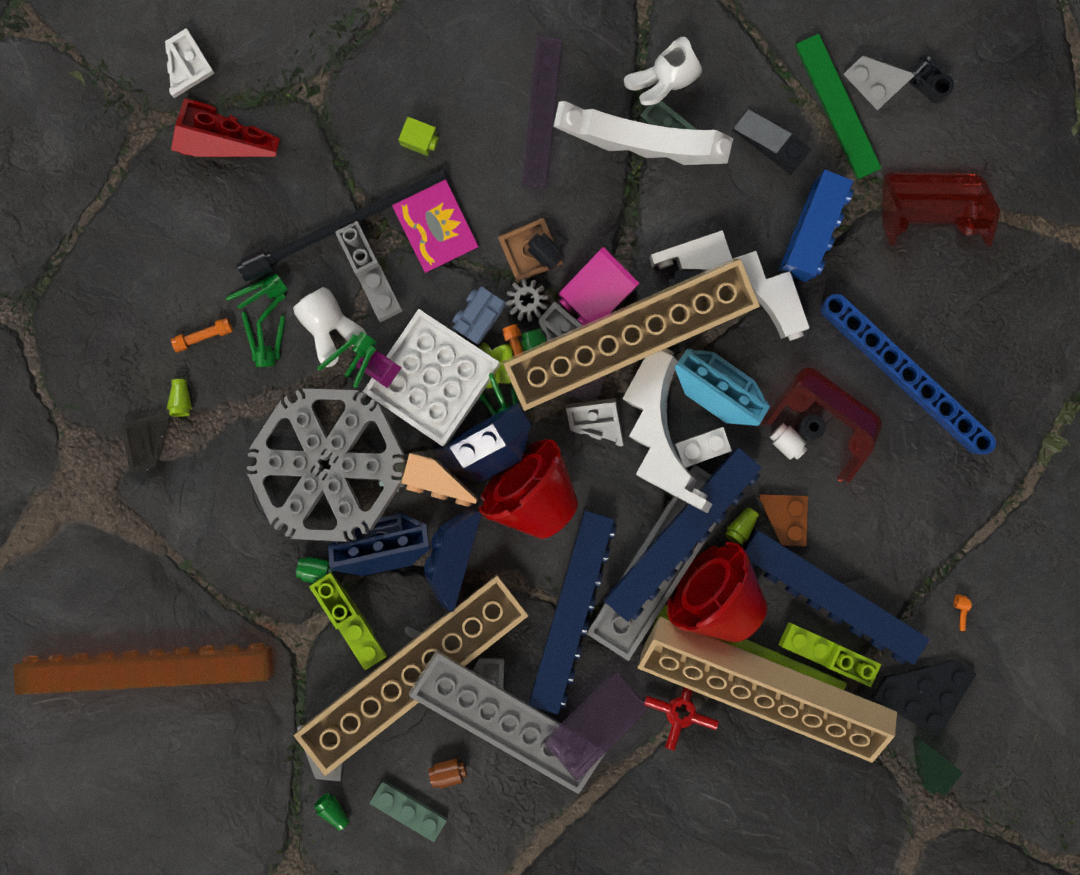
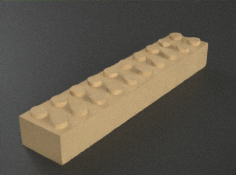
[502,259,760,411]
[293,574,528,776]
[638,617,897,763]

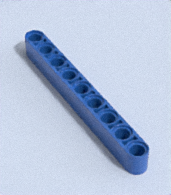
[820,294,996,454]

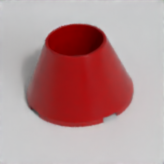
[479,439,578,539]
[667,542,768,642]

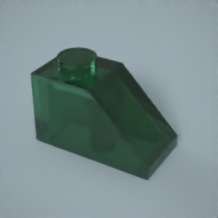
[913,737,963,797]

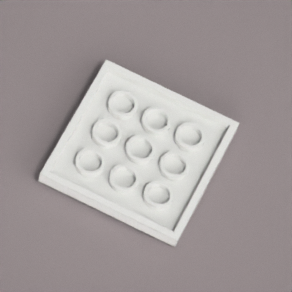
[363,309,501,447]

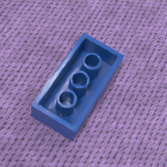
[778,170,854,283]

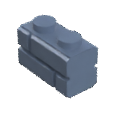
[452,287,506,346]

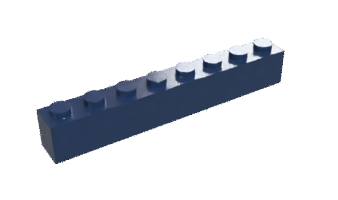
[603,448,762,622]
[529,510,617,714]
[743,530,930,665]

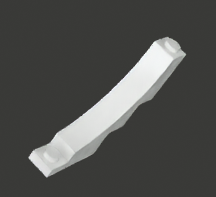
[553,101,733,165]
[649,230,809,341]
[623,348,712,513]

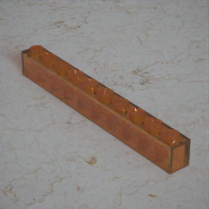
[13,643,273,695]

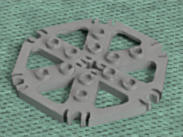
[247,389,406,542]

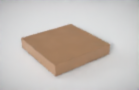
[498,218,563,284]

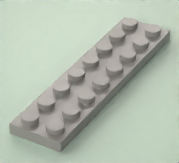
[586,464,716,661]
[409,650,606,794]

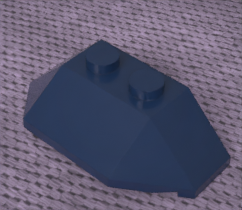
[433,403,531,483]
[424,508,481,612]
[328,513,430,576]

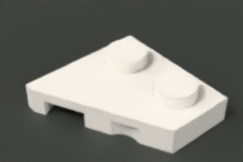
[165,28,215,98]

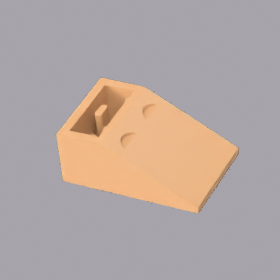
[401,453,479,507]

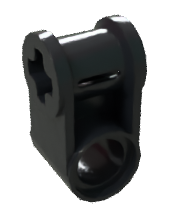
[908,55,955,103]

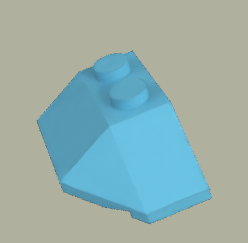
[675,349,770,426]

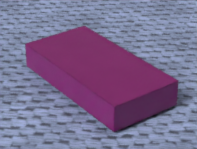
[356,350,402,388]

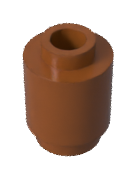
[428,758,467,789]

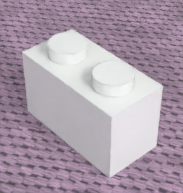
[673,427,732,467]

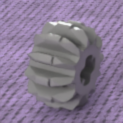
[506,279,548,322]

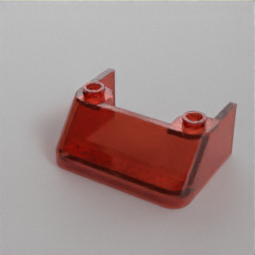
[882,173,1001,247]
[761,368,882,483]

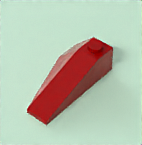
[171,98,280,157]

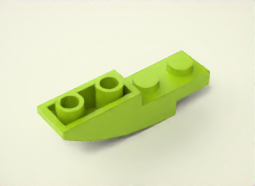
[309,573,387,670]
[778,622,881,687]

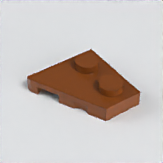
[758,494,808,546]

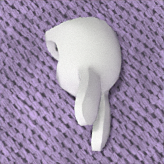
[624,37,702,105]
[293,287,367,367]

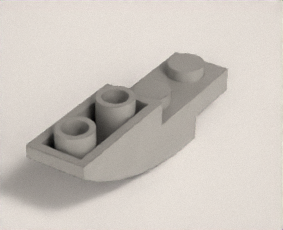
[335,221,403,323]

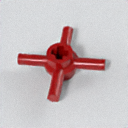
[644,687,719,751]

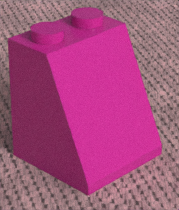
[559,247,639,325]

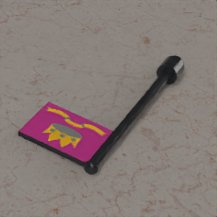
[236,168,479,282]

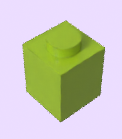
[398,117,439,156]

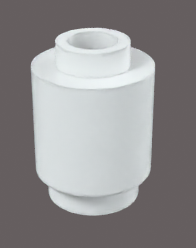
[770,423,807,460]

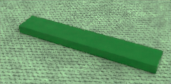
[795,34,882,180]

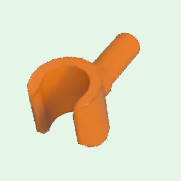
[953,594,972,631]

